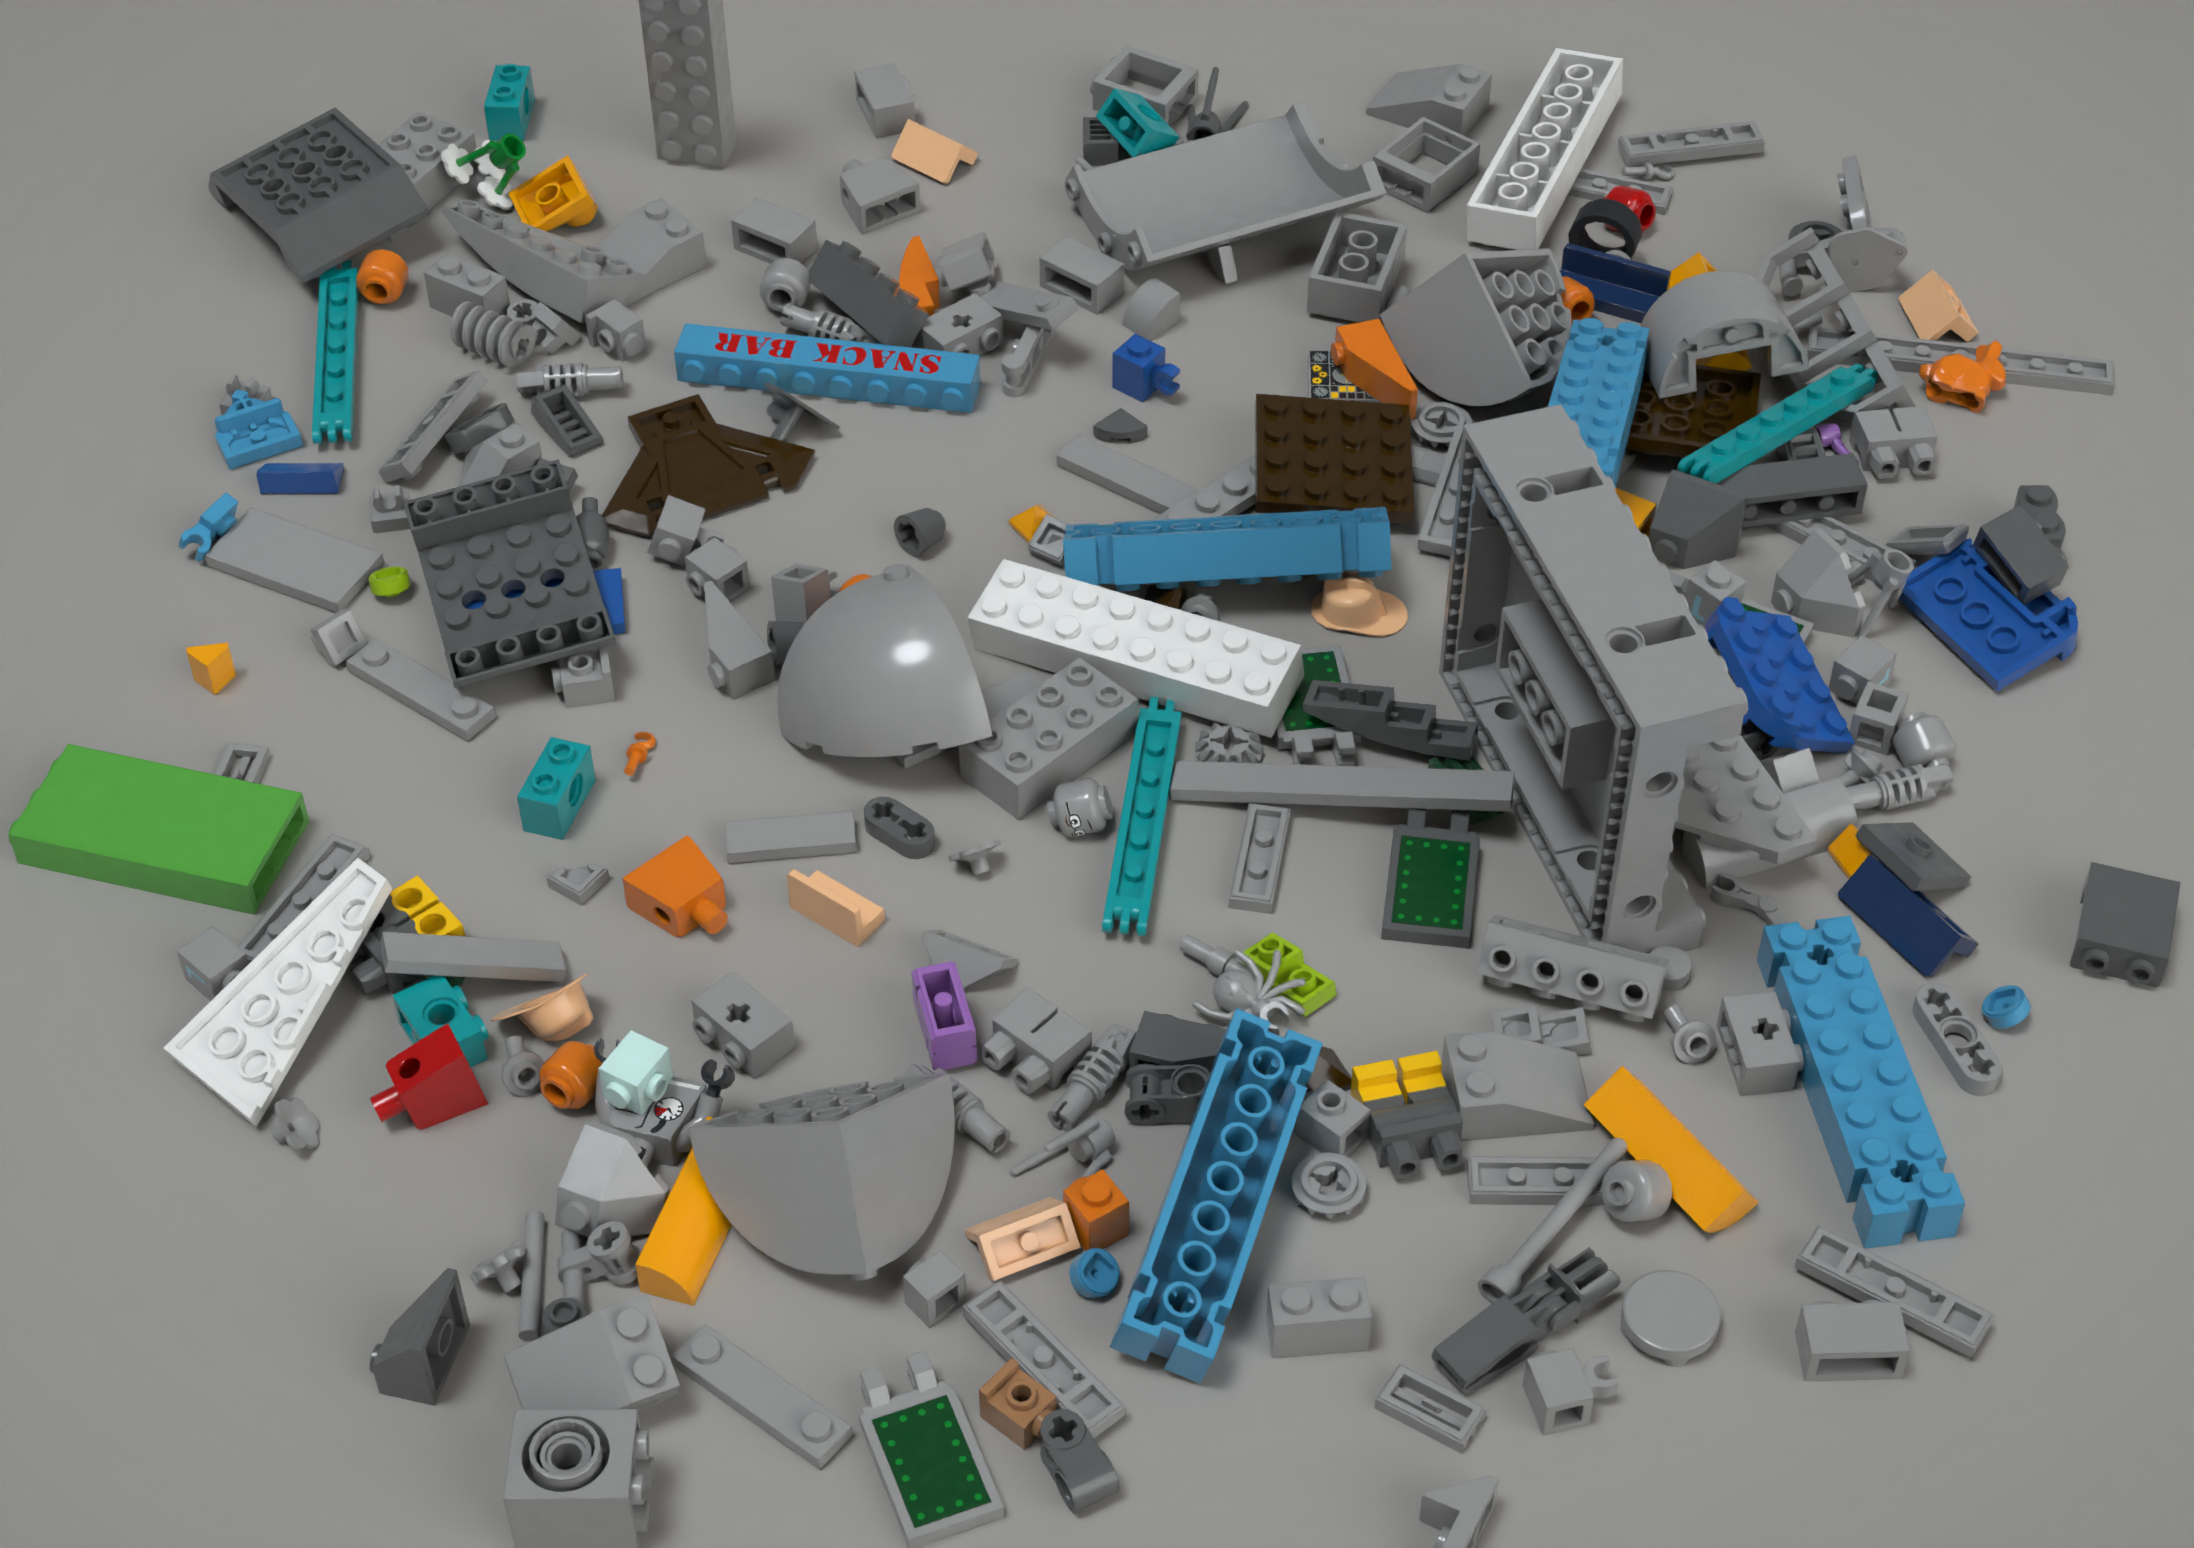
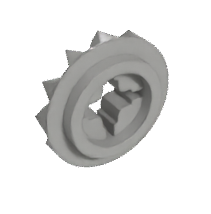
[1411,402,1472,449]
[1195,722,1262,763]
[1291,1152,1367,1220]

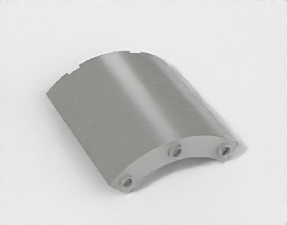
[1065,101,1387,270]

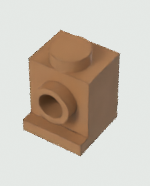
[979,1358,1057,1450]

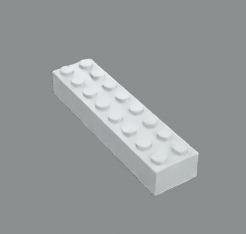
[1467,48,1623,250]
[967,559,1304,738]

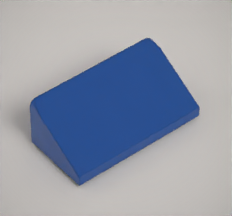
[256,463,344,494]

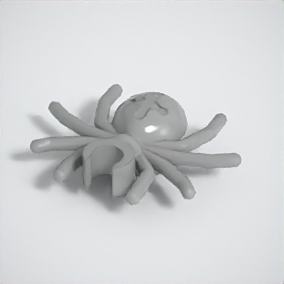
[1192,950,1306,1035]

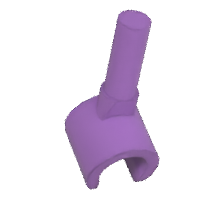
[1815,423,1859,463]

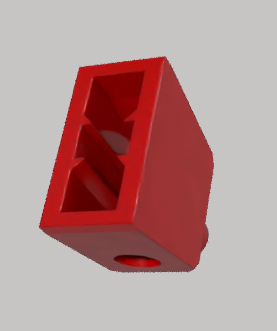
[370,1023,488,1130]

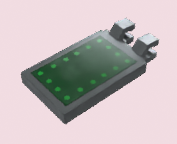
[1381,808,1480,949]

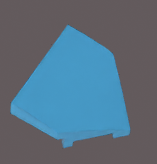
[214,389,303,470]

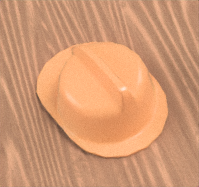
[1311,572,1408,637]
[490,973,593,1042]

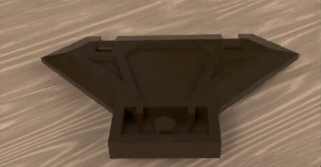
[602,394,815,537]

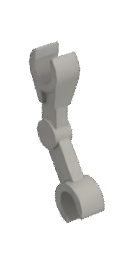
[1710,874,1805,930]

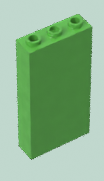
[8,744,309,915]

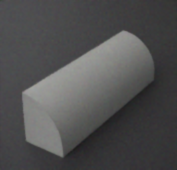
[1681,777,1858,889]

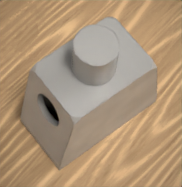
[840,158,921,235]

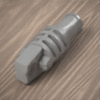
[780,303,880,344]
[516,363,624,397]
[1846,764,1954,811]
[1047,1024,1136,1131]
[904,1064,1011,1152]

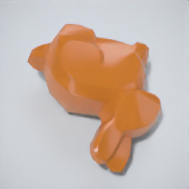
[1919,340,2006,413]

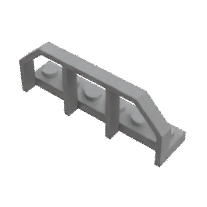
[1756,227,1916,421]

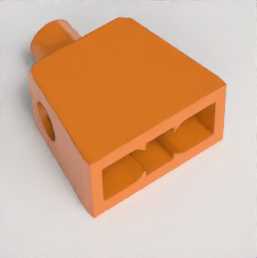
[622,835,728,937]

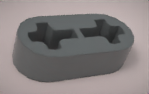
[444,403,514,454]
[864,797,935,859]

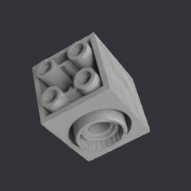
[503,1409,655,1548]

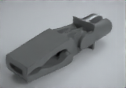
[1431,1247,1621,1395]

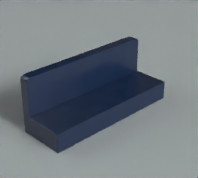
[1560,243,1671,323]
[1838,855,1979,977]

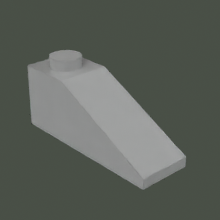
[704,580,775,700]

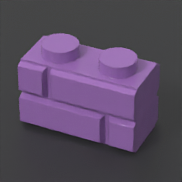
[911,962,977,1070]

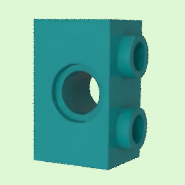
[484,64,535,142]
[1096,88,1180,157]
[517,737,596,840]
[392,976,489,1067]

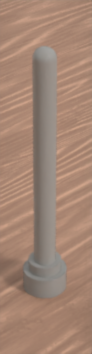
[1478,1138,1627,1303]

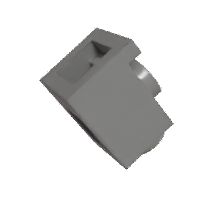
[585,299,646,361]
[552,645,615,708]
[1849,681,1908,755]

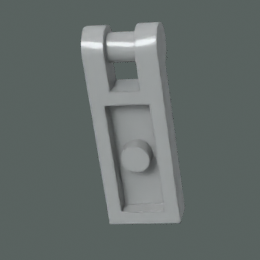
[1002,324,1054,397]

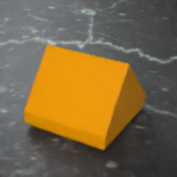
[186,643,236,695]
[1828,823,1874,879]

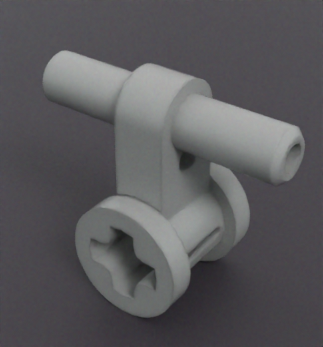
[558,1221,641,1305]

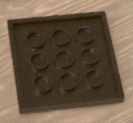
[1625,364,1761,458]
[1255,394,1414,524]

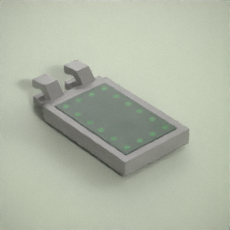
[1274,645,1361,766]
[859,1350,1005,1548]

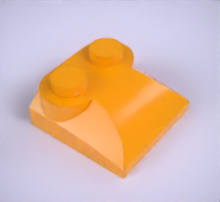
[508,155,598,232]

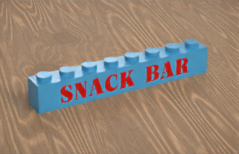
[674,323,981,413]

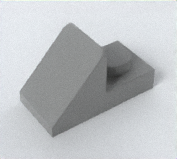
[1419,1475,1499,1548]

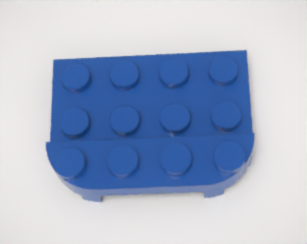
[1899,538,2078,692]
[1705,597,1855,754]

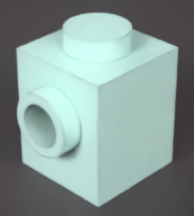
[598,1030,673,1115]

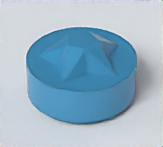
[1982,985,2031,1029]
[1069,1248,1120,1299]

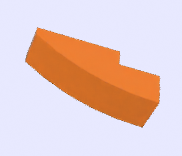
[899,236,940,338]

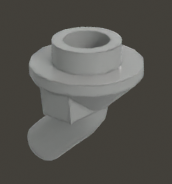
[1181,590,1220,621]
[1836,748,1884,788]
[1663,1004,1716,1064]
[501,1036,544,1096]

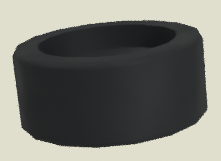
[1568,199,1642,259]

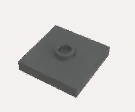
[1855,822,1971,891]

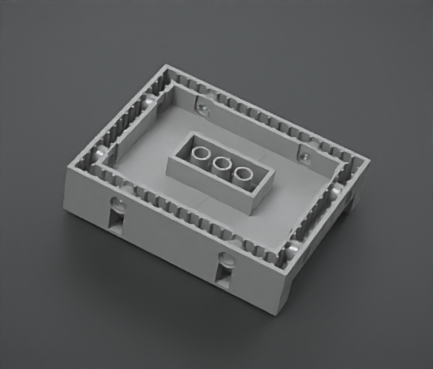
[1439,404,1748,954]

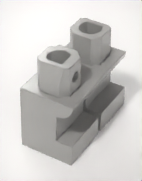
[1849,406,1937,479]
[981,987,1092,1094]

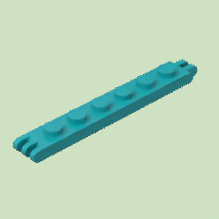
[312,260,359,444]
[1678,364,1878,484]
[1102,697,1182,936]

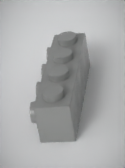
[1477,915,1669,1022]

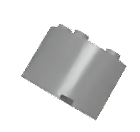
[1640,271,1809,398]

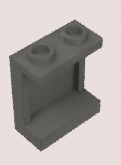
[2070,862,2181,987]

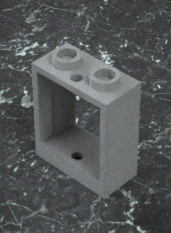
[1090,46,1199,127]
[1373,117,1480,212]

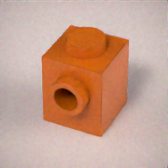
[1063,1169,1129,1251]

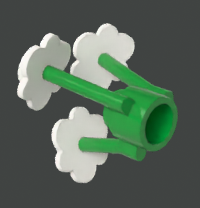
[441,133,526,210]

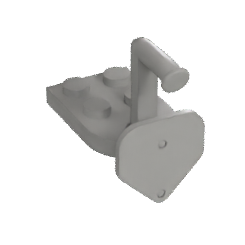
[1779,155,1908,296]

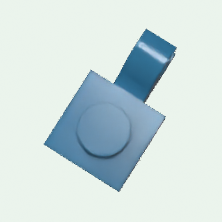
[179,492,239,562]

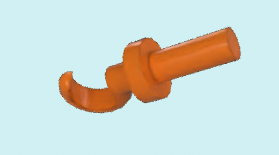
[624,731,656,776]

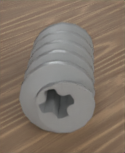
[450,301,536,368]

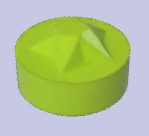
[368,566,411,598]

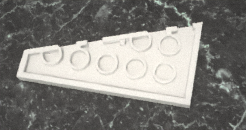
[163,858,393,1127]

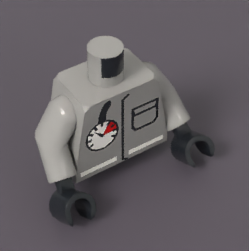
[594,1038,735,1167]

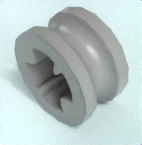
[507,299,538,326]

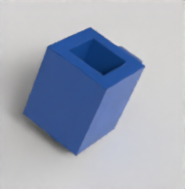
[1112,334,1180,403]

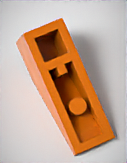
[1331,319,1418,420]

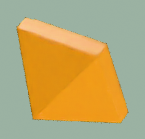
[1009,504,1055,543]

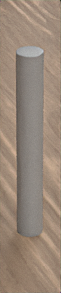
[518,1211,545,1341]

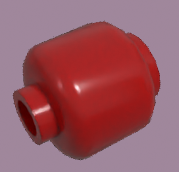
[1604,185,1656,233]

